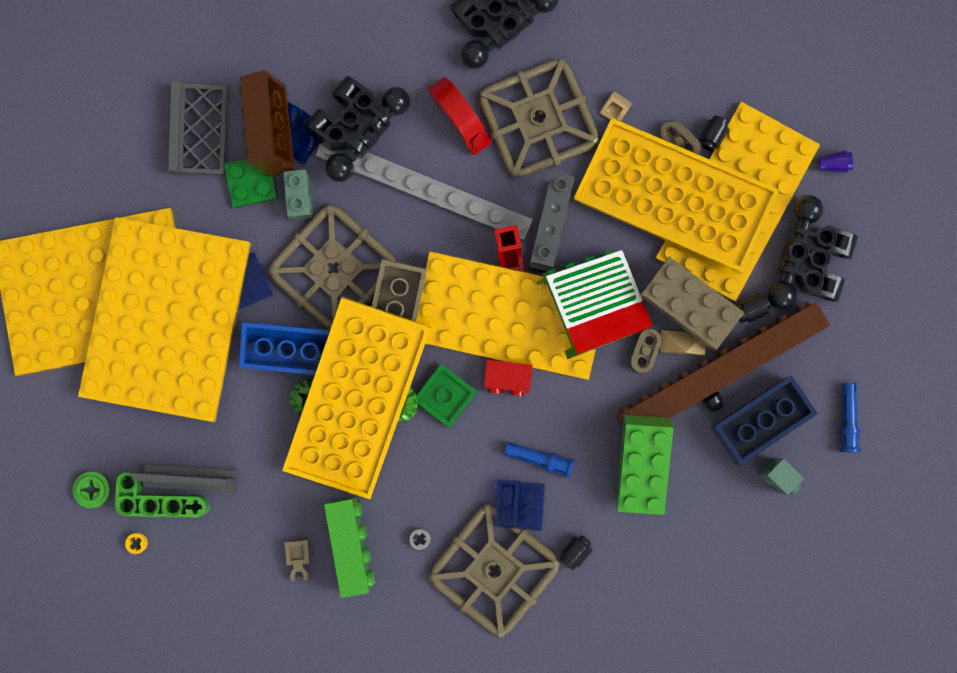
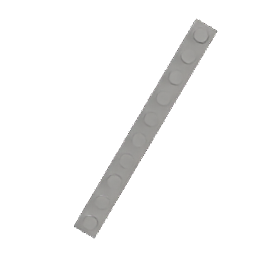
[315,138,533,241]

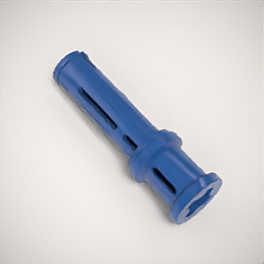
[840,383,861,453]
[504,441,575,479]

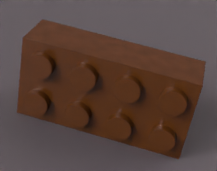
[239,70,295,176]

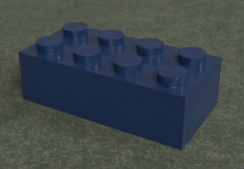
[710,375,818,465]

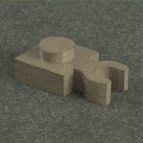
[284,539,311,581]

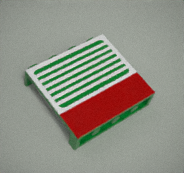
[537,250,653,359]

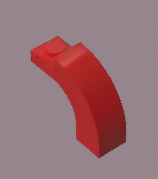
[427,77,492,156]
[494,225,525,272]

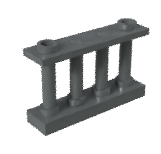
[529,171,575,272]

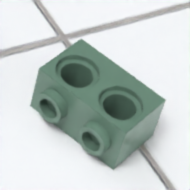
[283,169,314,221]
[759,458,804,495]

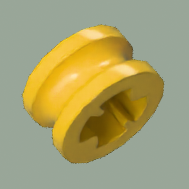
[125,533,148,554]

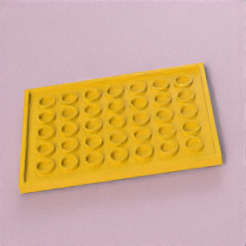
[0,208,176,376]
[78,217,251,422]

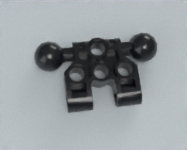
[449,0,559,69]
[303,76,410,182]
[768,195,858,310]

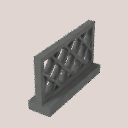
[168,80,227,175]
[132,464,237,493]

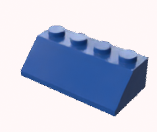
[239,321,330,375]

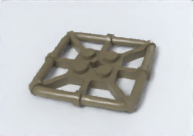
[478,58,600,178]
[268,203,396,330]
[428,503,561,638]

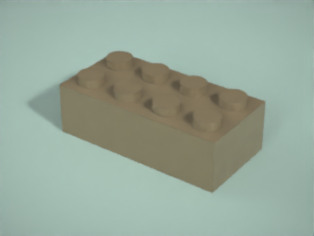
[640,257,744,350]
[372,259,427,322]

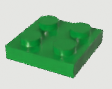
[224,159,278,209]
[417,364,477,428]

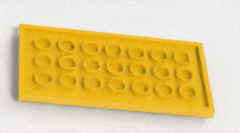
[655,102,820,302]
[574,118,780,273]
[416,251,596,380]
[282,297,431,499]

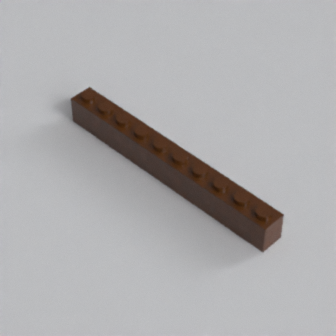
[616,301,830,428]

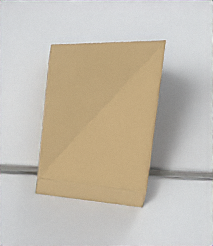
[659,330,706,356]

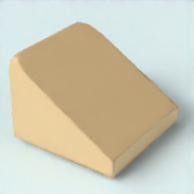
[599,92,632,122]

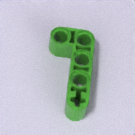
[115,472,210,517]

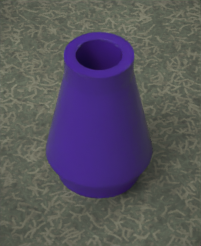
[819,150,853,173]

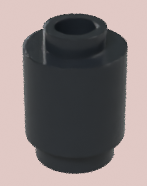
[699,116,729,151]
[736,294,771,324]
[559,535,593,570]

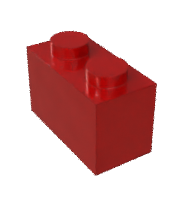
[484,360,533,397]

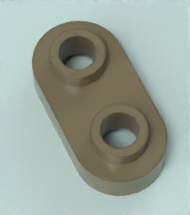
[660,120,701,154]
[630,329,662,373]

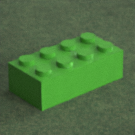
[616,415,674,515]
[324,497,376,598]

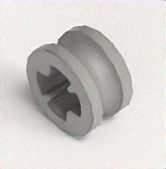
[409,529,431,550]

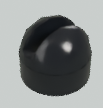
[703,392,723,411]

